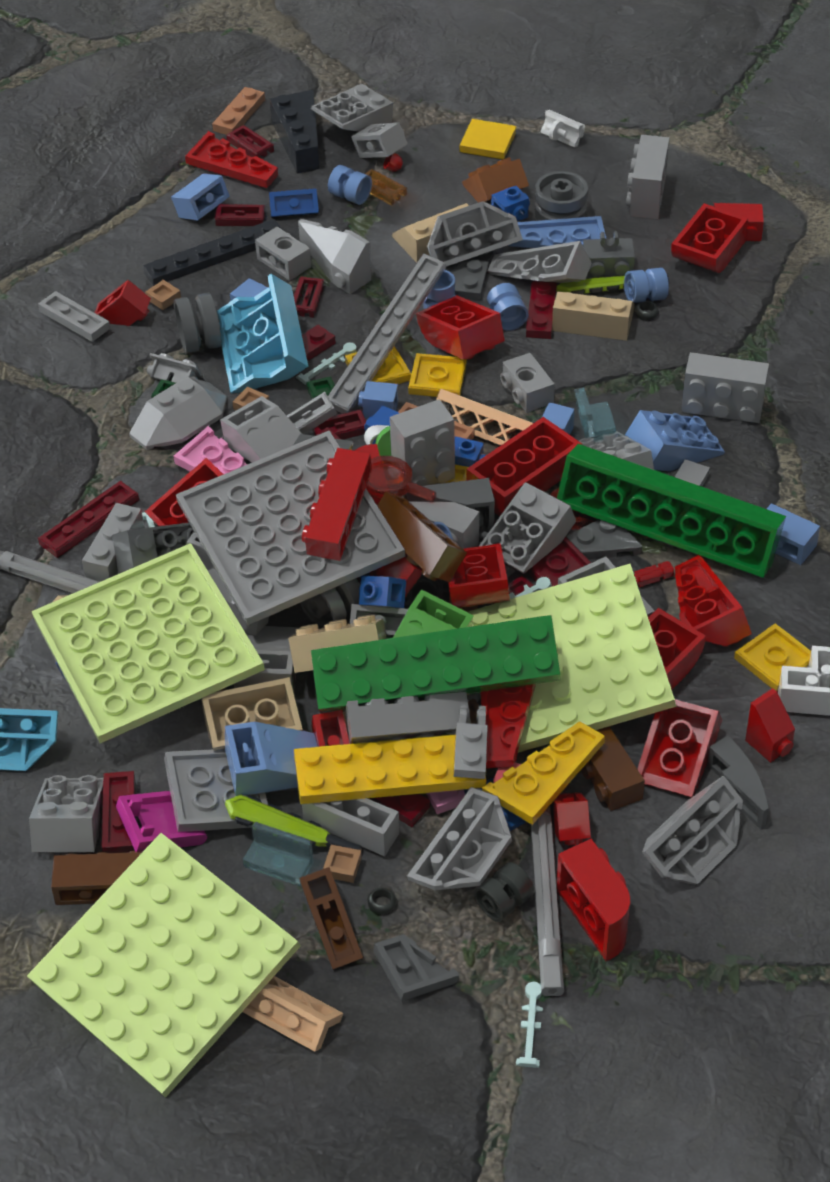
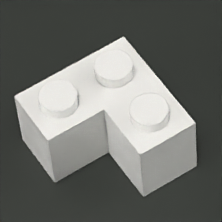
[778,646,830,716]

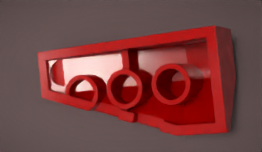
[675,555,752,646]

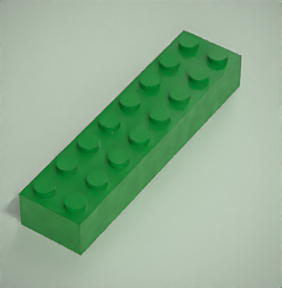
[557,444,786,578]
[311,615,561,713]

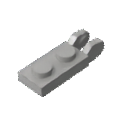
[454,704,487,779]

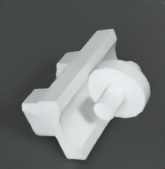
[541,110,585,147]

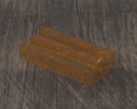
[365,169,407,205]

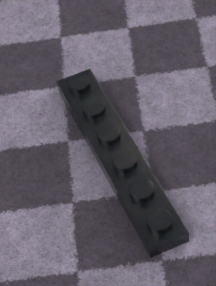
[143,219,284,286]

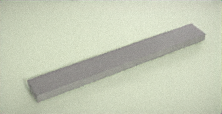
[328,254,446,414]

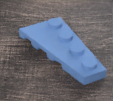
[508,216,606,248]

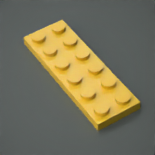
[294,735,486,804]

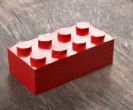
[466,417,582,517]

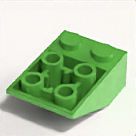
[393,590,474,638]

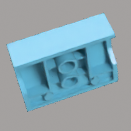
[217,274,308,393]

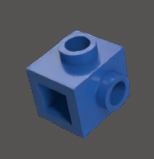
[491,185,530,221]

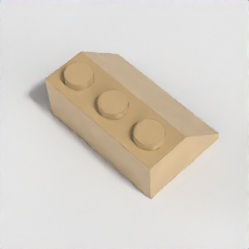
[392,203,469,263]
[552,292,635,341]
[202,677,303,750]

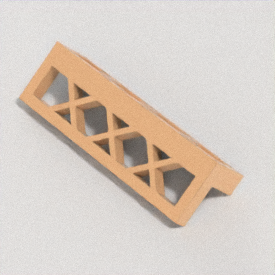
[436,389,533,445]
[243,976,343,1052]

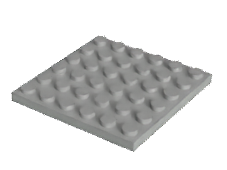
[176,431,405,625]

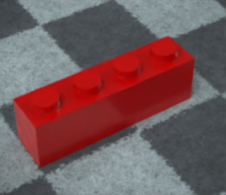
[302,448,372,561]

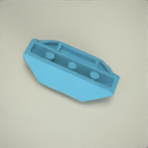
[0,708,59,771]

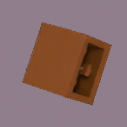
[462,157,529,203]

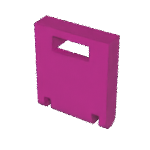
[116,791,207,852]

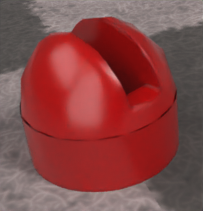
[384,153,403,172]

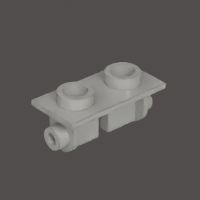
[147,353,203,383]

